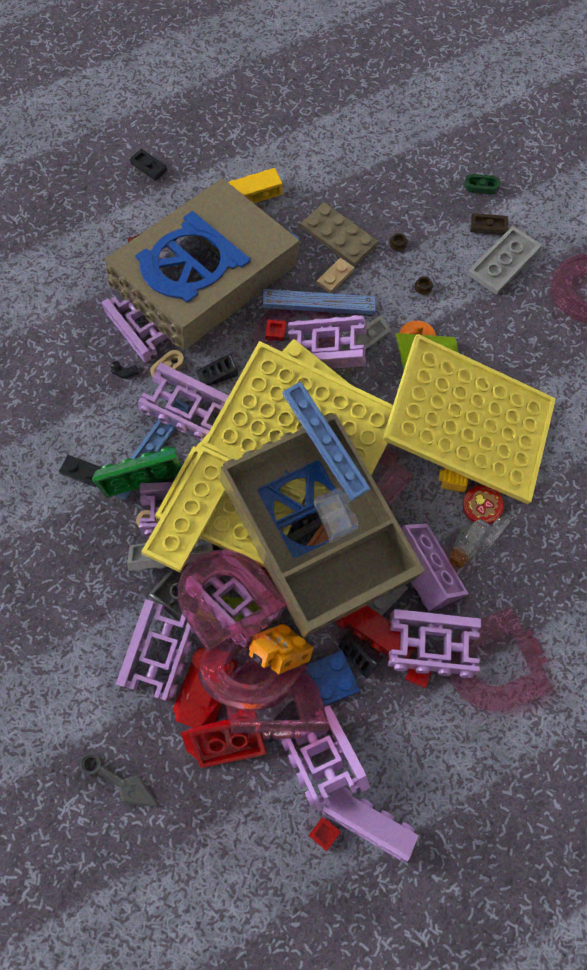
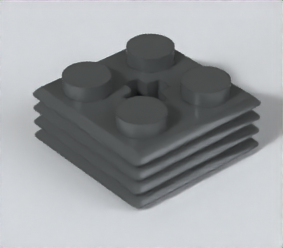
[149,569,209,622]

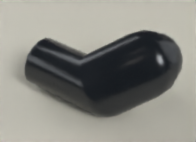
[110,361,139,379]

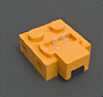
[249,623,314,675]

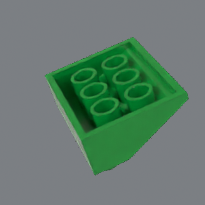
[92,447,182,498]

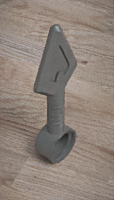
[80,754,158,807]

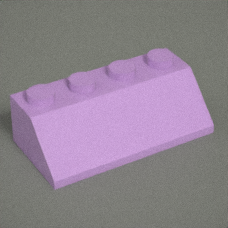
[401,523,469,611]
[322,787,419,862]

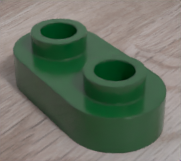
[464,174,501,194]

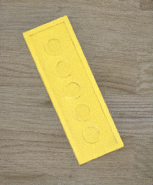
[141,446,230,573]

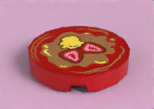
[462,485,504,525]

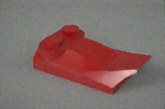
[173,647,238,728]
[180,709,266,768]

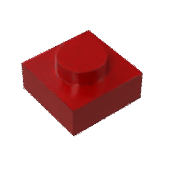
[265,319,286,341]
[405,659,432,688]
[308,817,341,852]

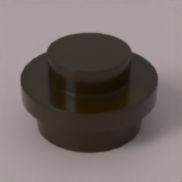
[389,233,408,251]
[414,277,433,295]

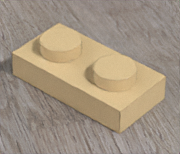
[317,258,354,294]

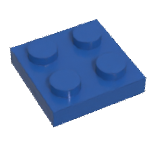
[302,651,360,709]

